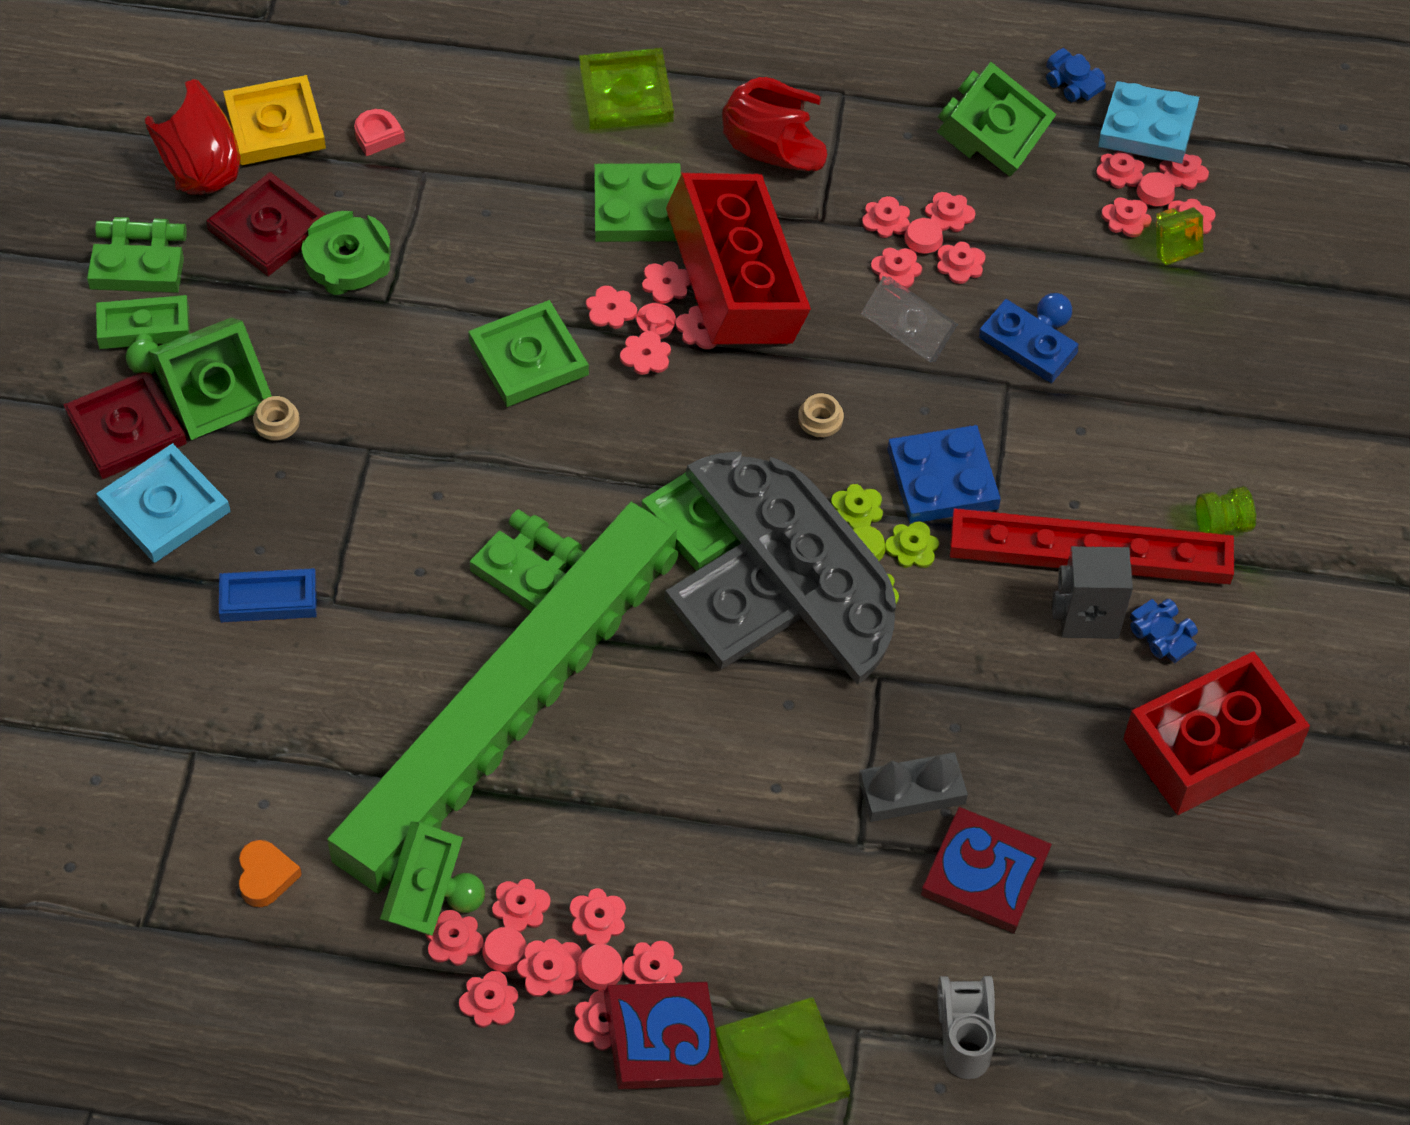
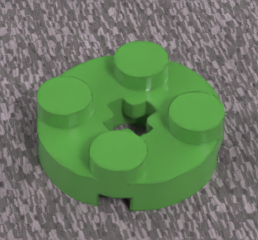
[301,211,391,295]

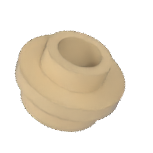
[798,393,844,437]
[253,396,300,440]

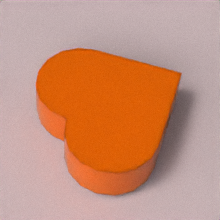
[239,840,302,907]

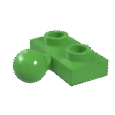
[96,295,190,374]
[380,821,485,936]

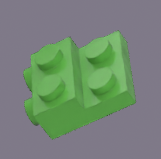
[937,62,1057,177]

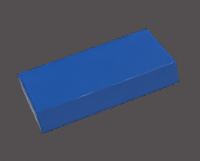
[219,568,317,623]

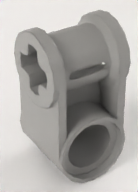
[938,976,996,1079]

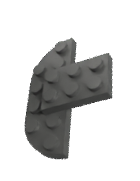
[664,452,896,685]

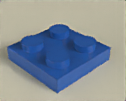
[887,425,1001,524]

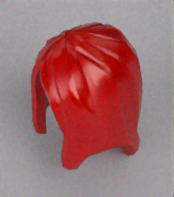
[722,77,827,171]
[145,79,241,195]

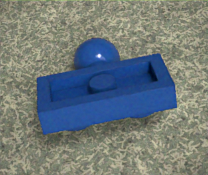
[979,293,1079,384]

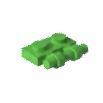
[87,217,187,293]
[470,509,585,612]

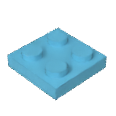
[1098,81,1199,163]
[96,443,231,563]

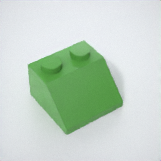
[148,317,272,440]

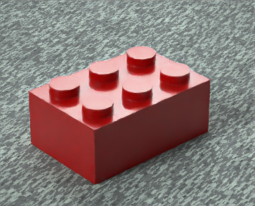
[1123,651,1310,816]

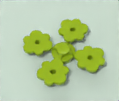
[831,484,939,604]

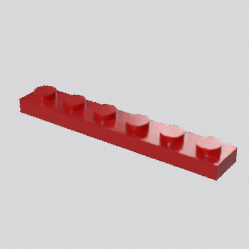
[950,508,1234,585]

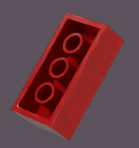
[666,173,811,344]

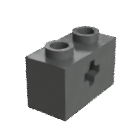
[1052,546,1133,639]

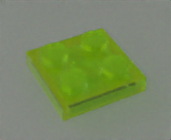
[579,48,674,130]
[716,997,850,1125]

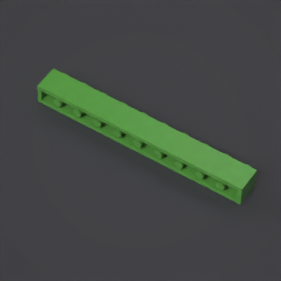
[327,501,678,894]

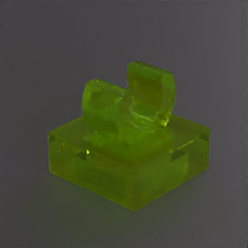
[1156,207,1204,265]

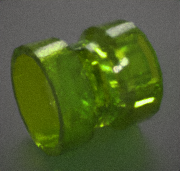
[1195,486,1256,534]

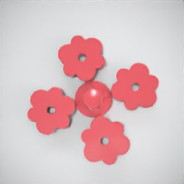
[1096,151,1215,238]
[862,192,986,289]
[586,261,717,375]
[426,879,582,1028]
[517,888,682,1051]

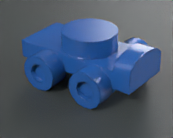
[1046,48,1106,102]
[1130,599,1198,664]

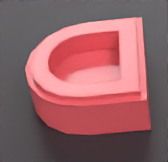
[354,109,405,156]

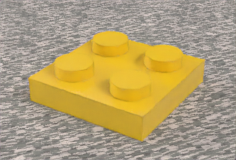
[223,75,326,165]

